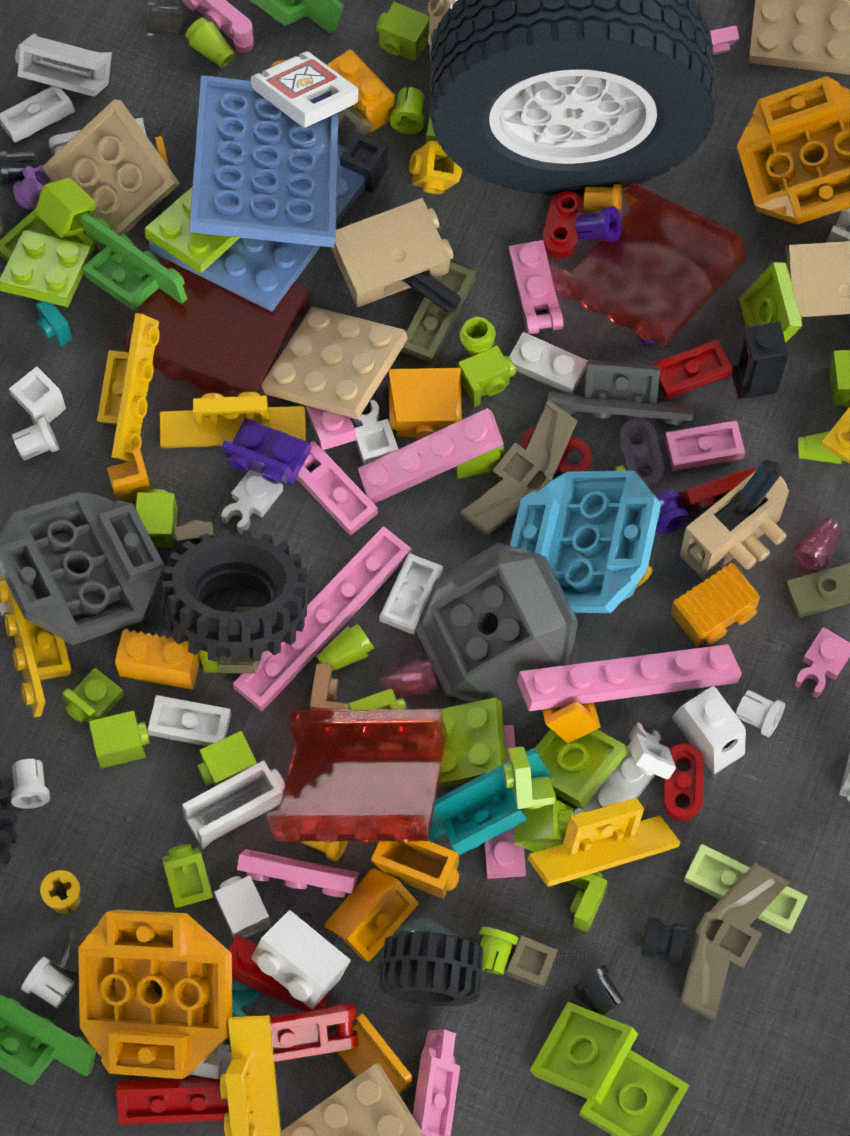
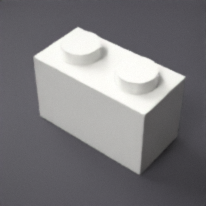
[251,910,351,1009]

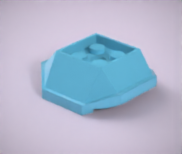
[510,471,661,613]

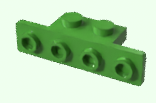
[249,0,344,33]
[79,212,187,311]
[0,994,96,1086]

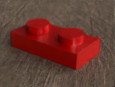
[652,339,733,400]
[678,467,756,510]

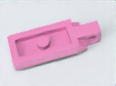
[412,1029,460,1136]

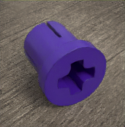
[576,206,622,242]

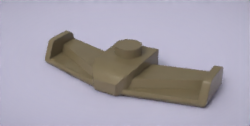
[459,399,578,535]
[680,863,790,1022]

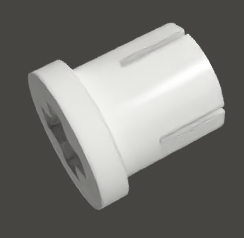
[12,416,60,461]
[736,690,785,737]
[11,759,50,809]
[21,956,75,1008]

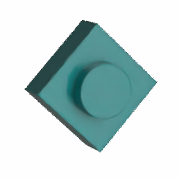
[36,301,72,347]

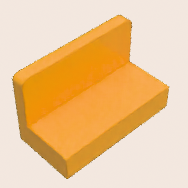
[324,868,419,963]
[336,1013,412,1095]

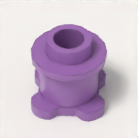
[13,165,52,210]

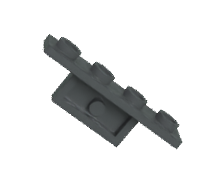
[548,360,693,425]

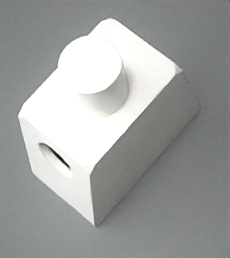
[672,686,746,775]

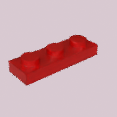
[116,1077,229,1125]

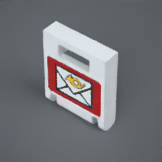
[251,51,358,128]

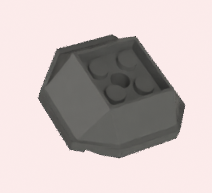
[0,492,164,645]
[415,543,578,712]

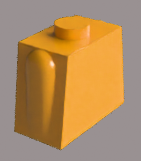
[388,368,462,439]
[371,824,459,900]

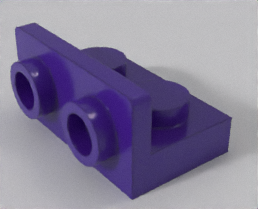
[221,418,312,486]

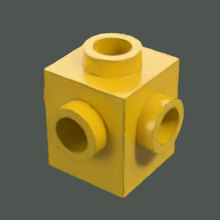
[409,141,462,194]

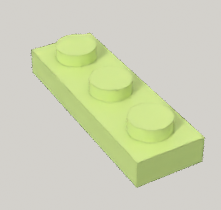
[684,844,808,934]

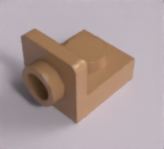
[310,664,350,726]

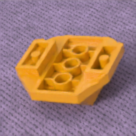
[737,76,850,225]
[78,910,232,1079]

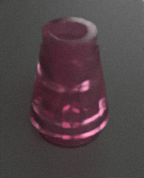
[794,518,842,573]
[380,658,438,697]

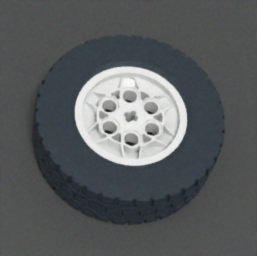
[430,0,716,195]

